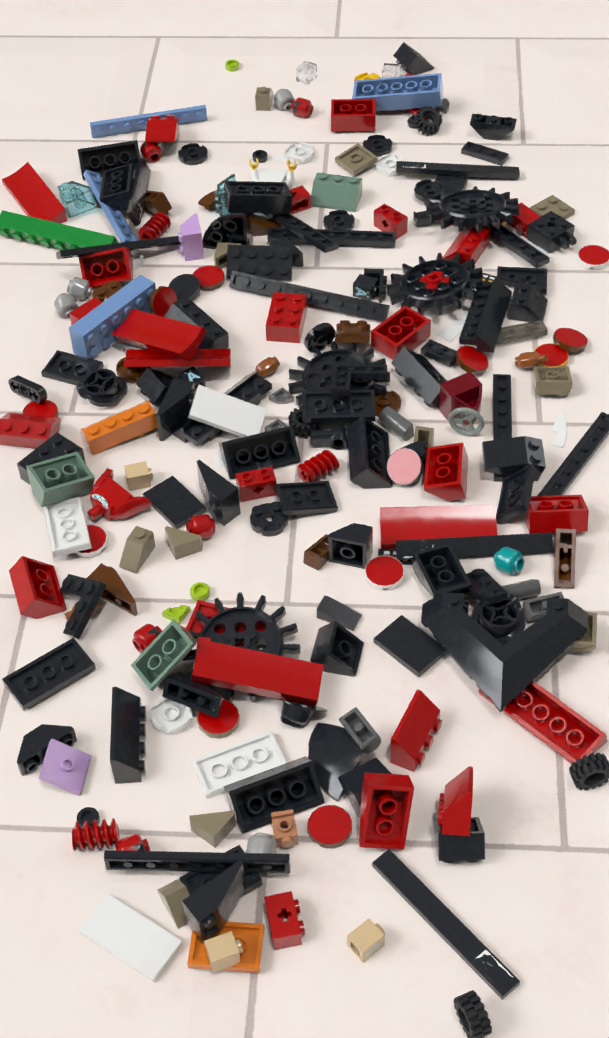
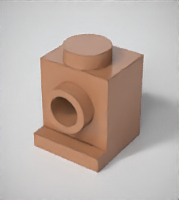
[271,809,298,848]

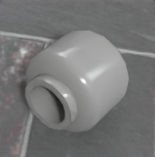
[274,89,295,111]
[67,277,92,301]
[54,293,78,318]
[246,832,277,854]

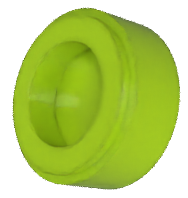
[225,59,239,72]
[190,582,210,601]

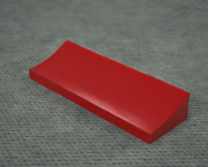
[2,162,67,224]
[111,309,207,362]
[124,349,231,367]
[380,505,498,549]
[191,639,324,707]
[478,682,607,764]

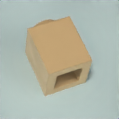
[124,461,153,491]
[347,918,385,963]
[204,931,243,973]

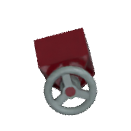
[439,371,484,435]

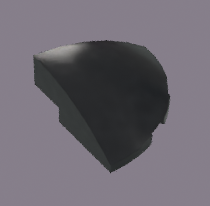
[202,213,253,249]
[308,723,369,802]

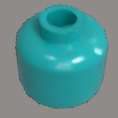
[494,547,525,575]

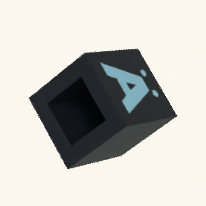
[353,274,379,301]
[179,366,206,390]

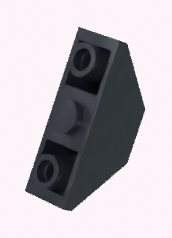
[470,114,517,141]
[17,724,77,776]

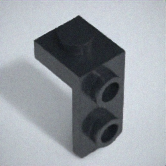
[364,268,387,303]

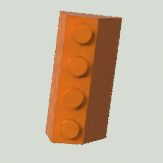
[80,401,158,455]

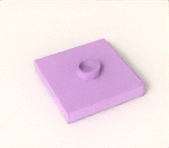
[38,739,91,796]

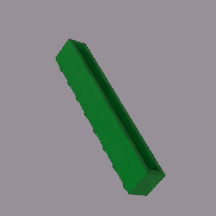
[0,210,118,250]

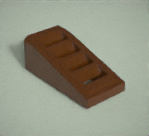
[303,534,329,570]

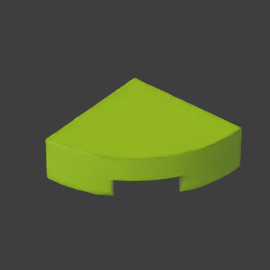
[162,605,191,624]

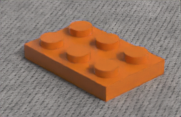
[187,922,265,973]

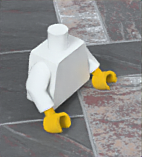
[249,158,297,188]

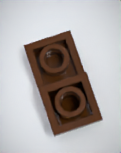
[198,189,225,210]

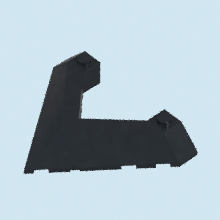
[421,592,588,713]

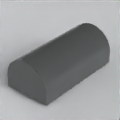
[379,406,414,441]
[502,579,541,599]
[522,591,564,622]
[339,707,381,754]

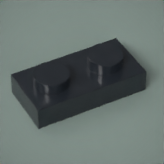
[421,339,457,367]

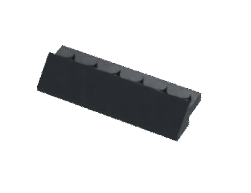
[459,277,512,353]
[172,370,272,446]

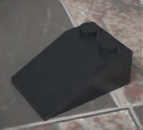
[156,378,196,441]
[482,436,546,481]
[196,460,241,526]
[413,543,472,598]
[182,860,246,944]

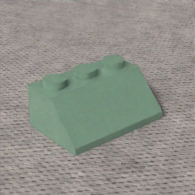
[311,172,362,212]
[27,452,95,507]
[131,620,197,691]

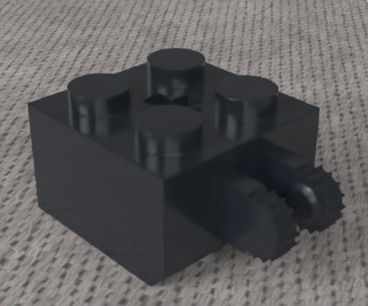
[527,211,577,253]

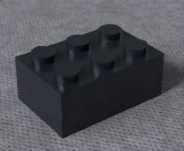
[17,432,86,485]

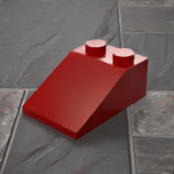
[145,115,180,143]
[359,772,414,850]

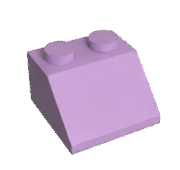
[178,213,204,261]

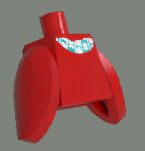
[87,468,152,521]

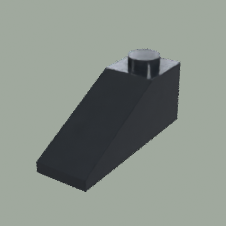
[162,671,223,718]

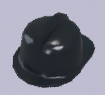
[279,698,328,727]

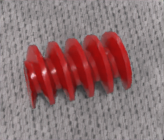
[138,212,171,240]
[297,450,340,482]
[72,818,120,851]

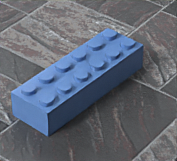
[352,73,443,112]
[69,275,156,359]

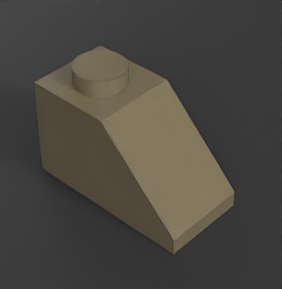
[255,87,274,111]
[119,526,156,574]

